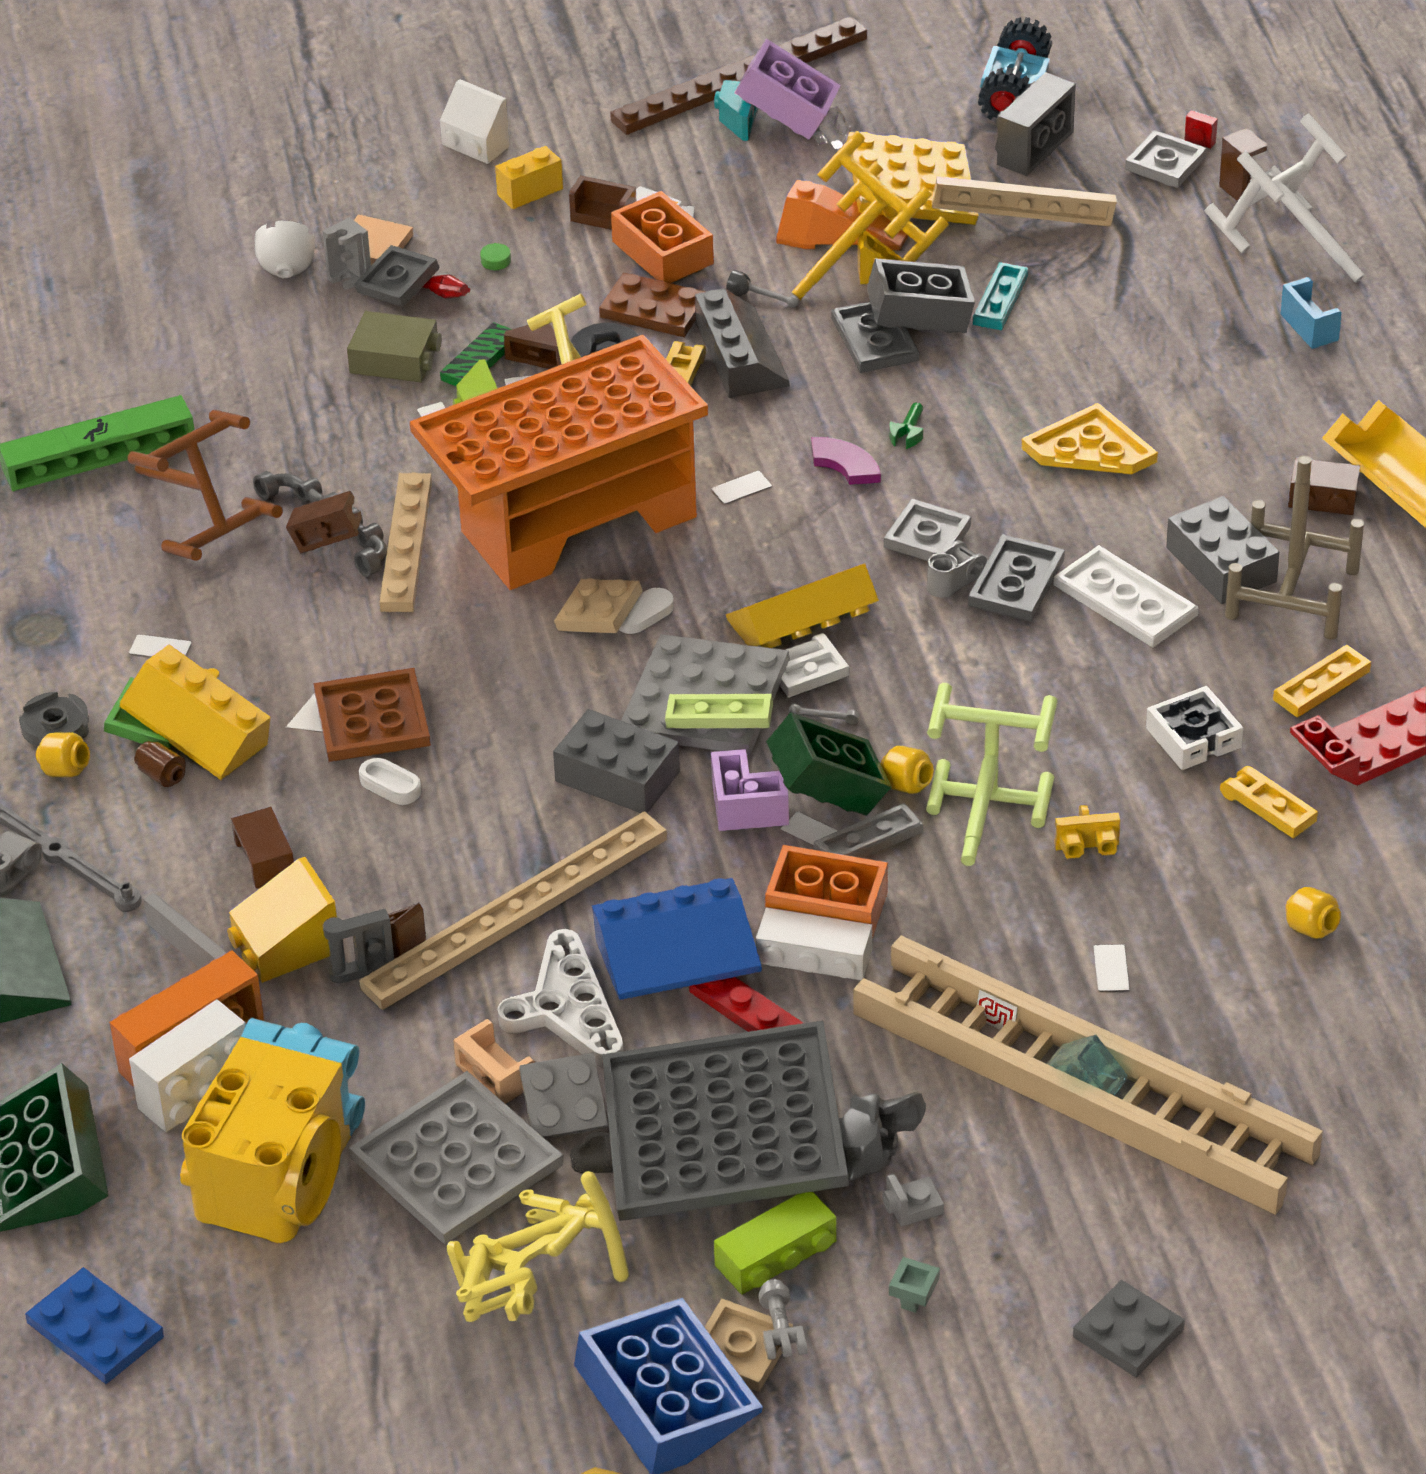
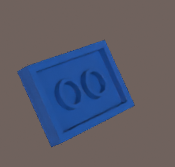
[25,1267,164,1384]

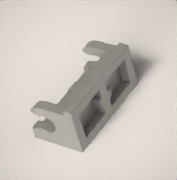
[322,217,371,289]

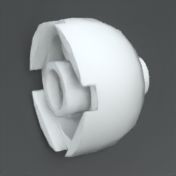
[255,221,315,278]

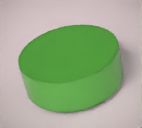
[480,243,511,270]

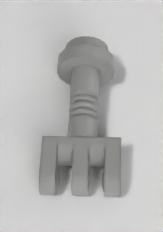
[758,1280,807,1360]

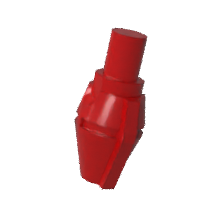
[422,274,470,299]

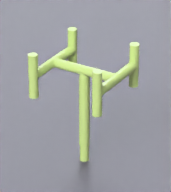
[926,683,1058,866]

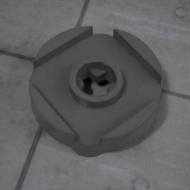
[19,692,89,746]

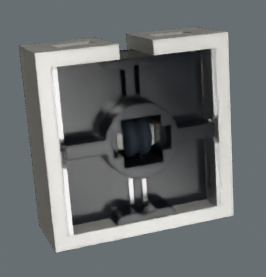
[1146,686,1243,770]

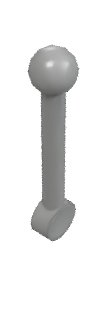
[788,704,860,724]

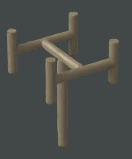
[1225,455,1364,639]

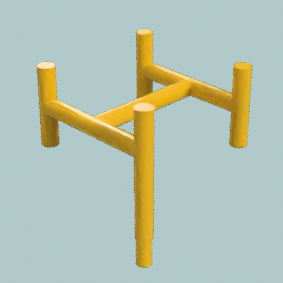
[791,131,949,300]

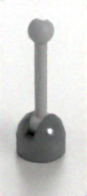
[726,269,799,308]

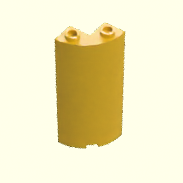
[1322,400,1426,528]

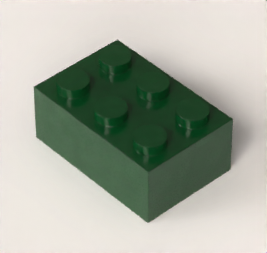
[766,712,892,816]

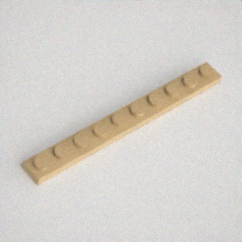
[360,811,667,1010]

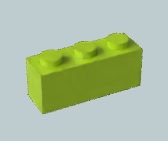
[714,1192,837,1295]

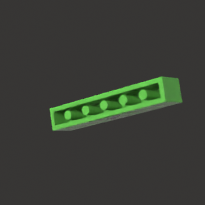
[0,395,195,491]

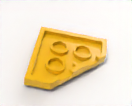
[1021,403,1158,474]

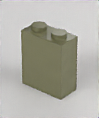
[347,311,442,383]

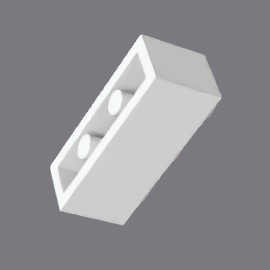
[756,907,872,980]

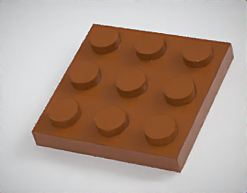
[313,668,431,762]

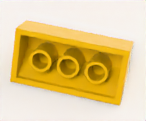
[725,563,879,648]
[119,644,271,780]

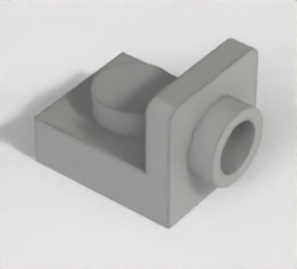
[882,1174,944,1227]

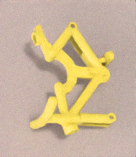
[447,1171,629,1322]

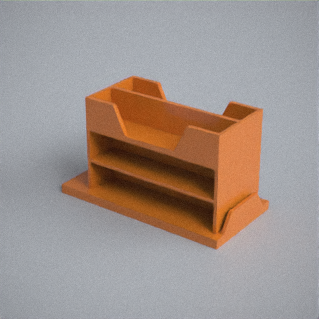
[410,334,708,590]

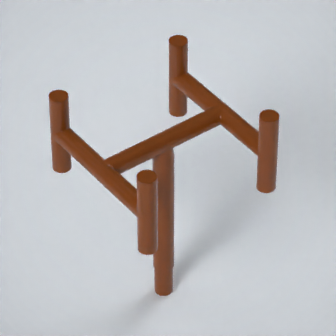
[128,410,283,561]

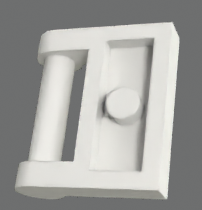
[780,633,849,698]

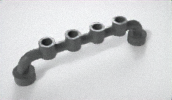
[253,471,387,577]

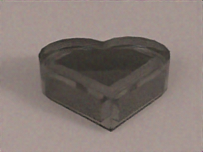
[570,1131,613,1174]

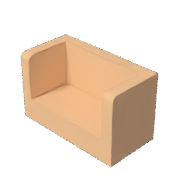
[453,1019,535,1104]

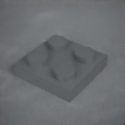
[354,245,440,307]
[1073,1280,1185,1378]

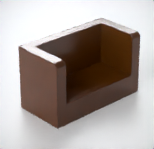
[1219,127,1267,201]
[569,175,637,230]
[231,807,294,889]

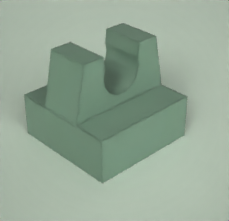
[889,1257,940,1313]

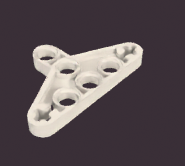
[498,929,623,1067]

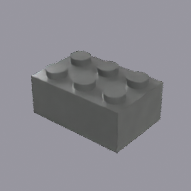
[995,72,1076,176]
[867,258,975,333]
[1166,496,1280,604]
[553,709,680,813]

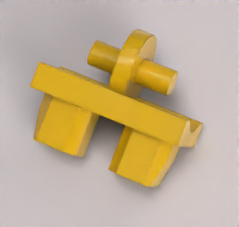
[1054,805,1120,859]

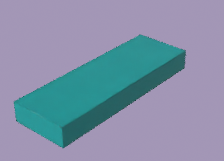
[972,262,1028,331]

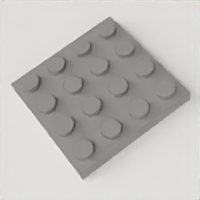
[621,634,790,755]
[349,1071,564,1244]

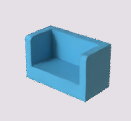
[1280,277,1342,349]

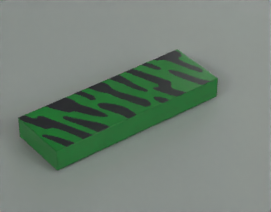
[440,322,512,386]

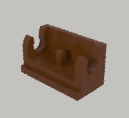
[286,490,362,554]

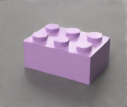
[735,39,841,140]

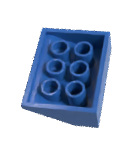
[592,878,762,1000]
[574,1297,763,1474]

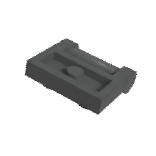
[323,908,394,984]

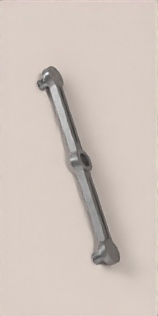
[0,803,142,911]

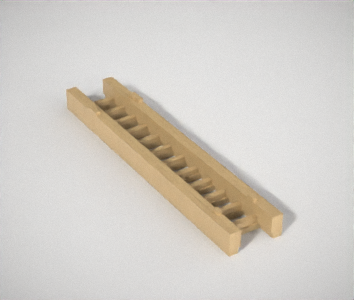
[853,935,1323,1215]

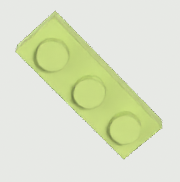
[665,694,773,728]

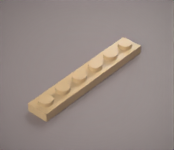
[932,176,1117,226]
[379,472,432,612]

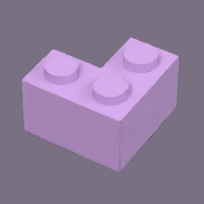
[711,749,789,831]

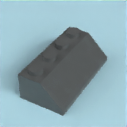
[695,288,790,398]

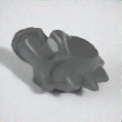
[839,1092,926,1181]

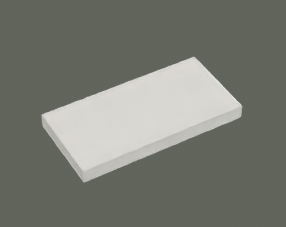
[1053,545,1198,648]

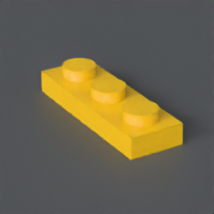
[1273,644,1371,718]

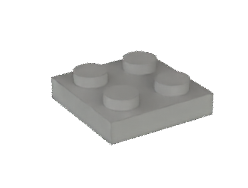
[1125,130,1207,188]
[884,499,971,561]
[519,1052,608,1139]

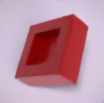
[1184,110,1218,149]

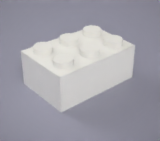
[129,1000,246,1132]

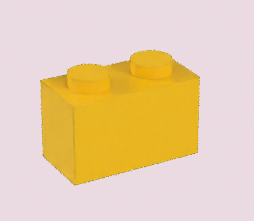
[495,146,563,209]

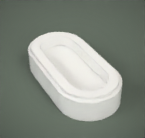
[619,588,674,634]
[359,758,421,805]

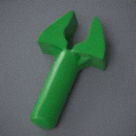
[889,402,924,449]

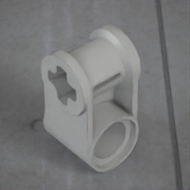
[926,540,987,598]
[0,831,42,896]

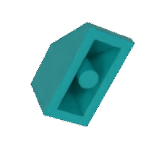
[714,80,758,141]

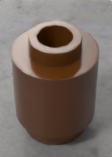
[134,741,186,787]

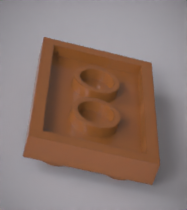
[599,272,706,338]

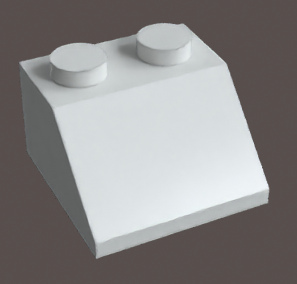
[440,79,510,164]

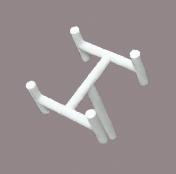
[1204,113,1365,283]

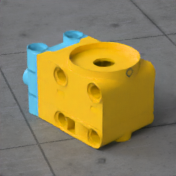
[180,1018,365,1243]

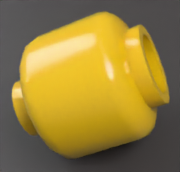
[36,732,90,777]
[881,745,934,794]
[1286,887,1341,939]

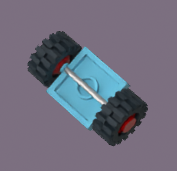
[978,17,1052,123]

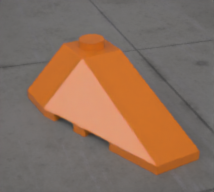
[776,180,908,250]

